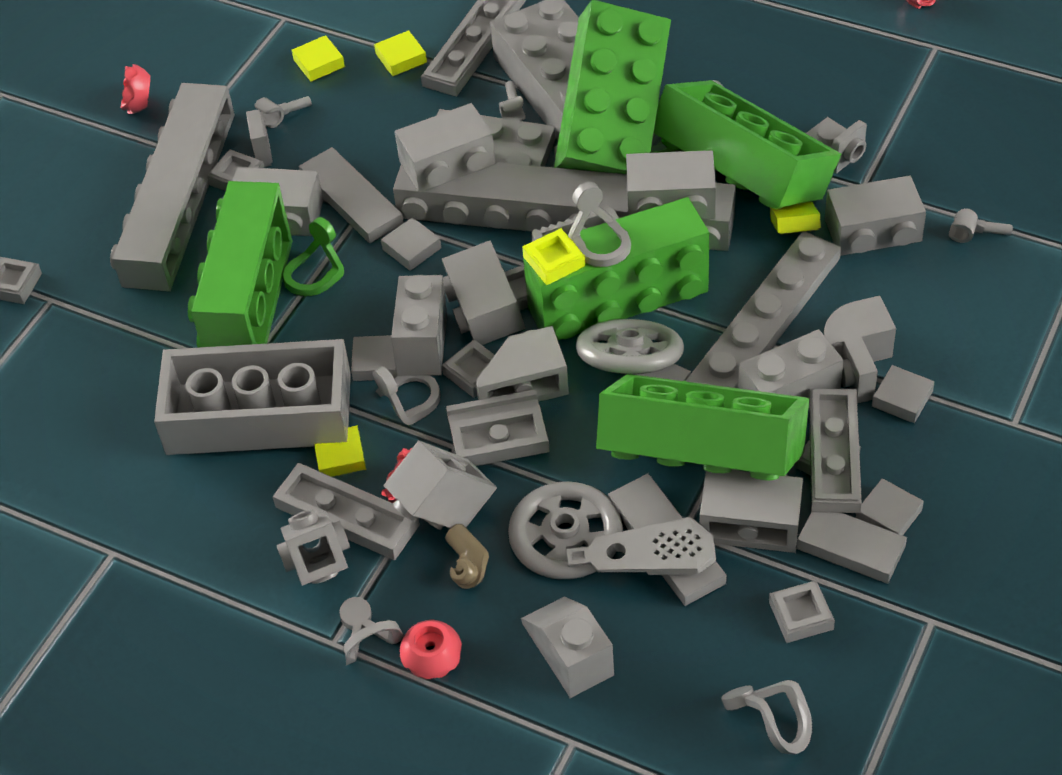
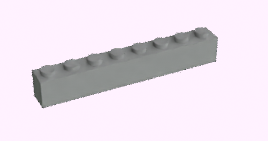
[393,162,736,251]

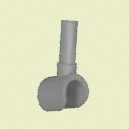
[499,81,526,121]
[255,96,312,128]
[949,208,1013,243]

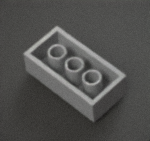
[490,0,579,140]
[154,339,351,455]

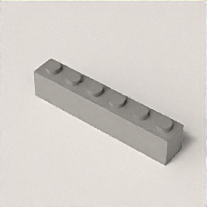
[110,83,235,291]

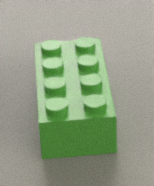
[554,0,671,174]
[654,80,842,209]
[188,181,293,348]
[522,197,710,340]
[596,374,809,480]

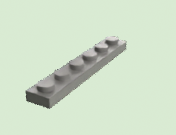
[686,231,841,388]

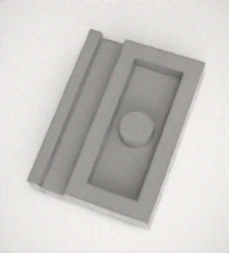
[446,389,550,466]

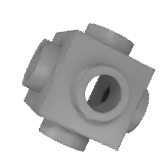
[276,510,350,586]

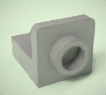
[806,117,867,174]

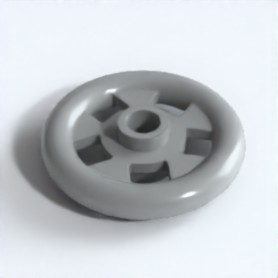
[576,319,684,374]
[508,481,623,579]

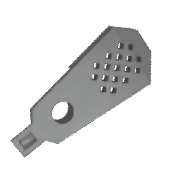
[567,517,716,575]

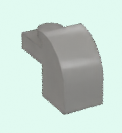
[824,296,896,403]

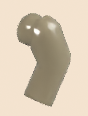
[445,524,489,589]

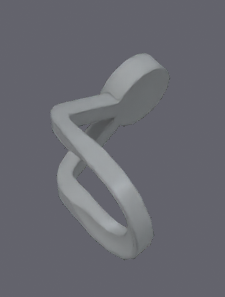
[568,182,631,267]
[373,366,440,425]
[339,597,404,666]
[721,680,812,754]

